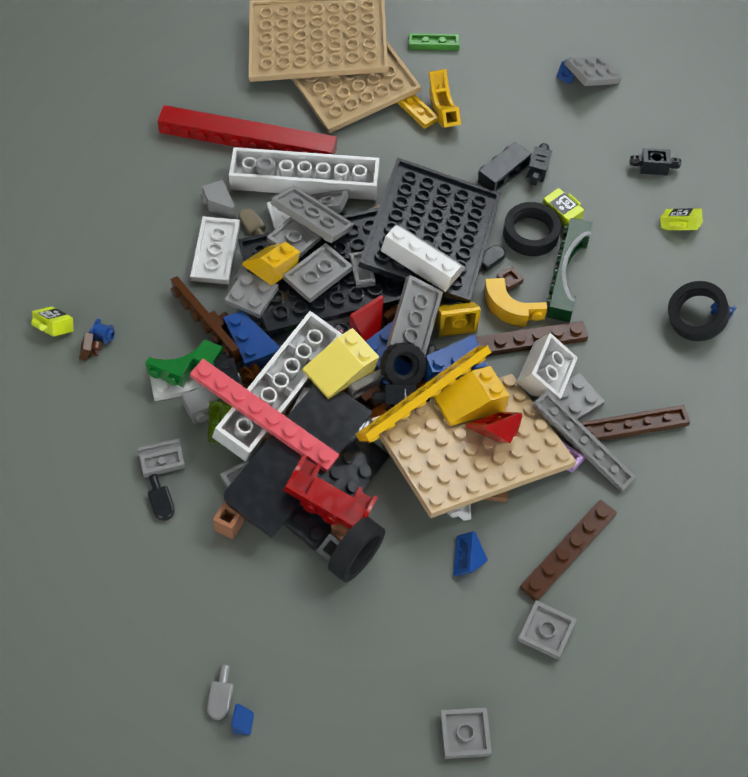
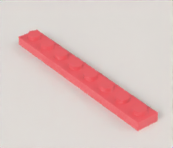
[190,359,339,473]

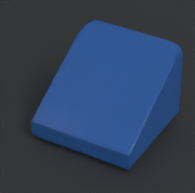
[231,704,254,735]

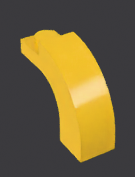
[428,69,461,128]
[484,278,547,327]

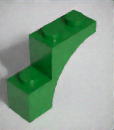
[145,340,223,388]

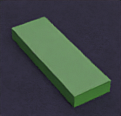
[408,33,459,50]

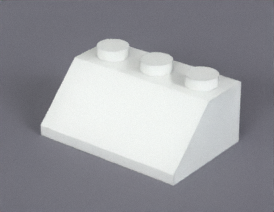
[516,333,578,400]

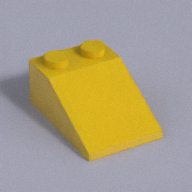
[433,366,510,426]

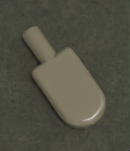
[239,208,266,236]

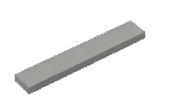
[532,391,637,492]

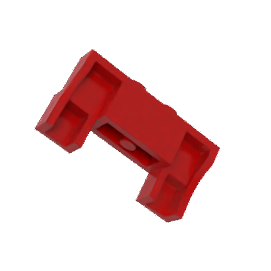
[283,454,378,529]

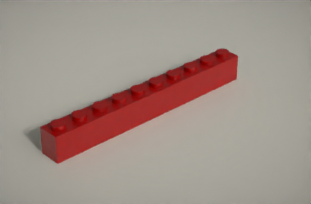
[157,105,337,155]

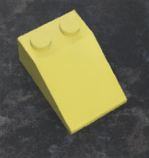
[302,328,379,399]

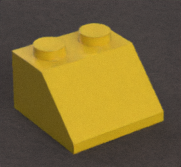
[242,241,300,286]
[435,302,481,337]

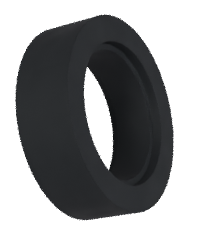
[503,202,561,256]
[668,281,730,341]
[328,517,385,582]

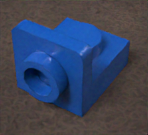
[556,57,575,84]

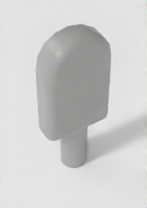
[207,665,234,720]

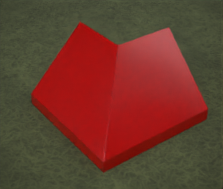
[350,295,384,341]
[465,412,523,443]

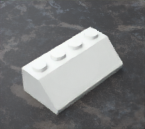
[381,225,465,292]

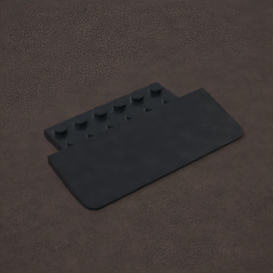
[224,384,390,551]

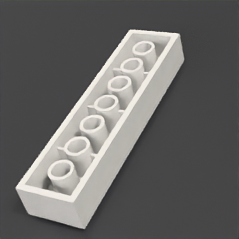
[229,147,380,200]
[212,311,342,462]

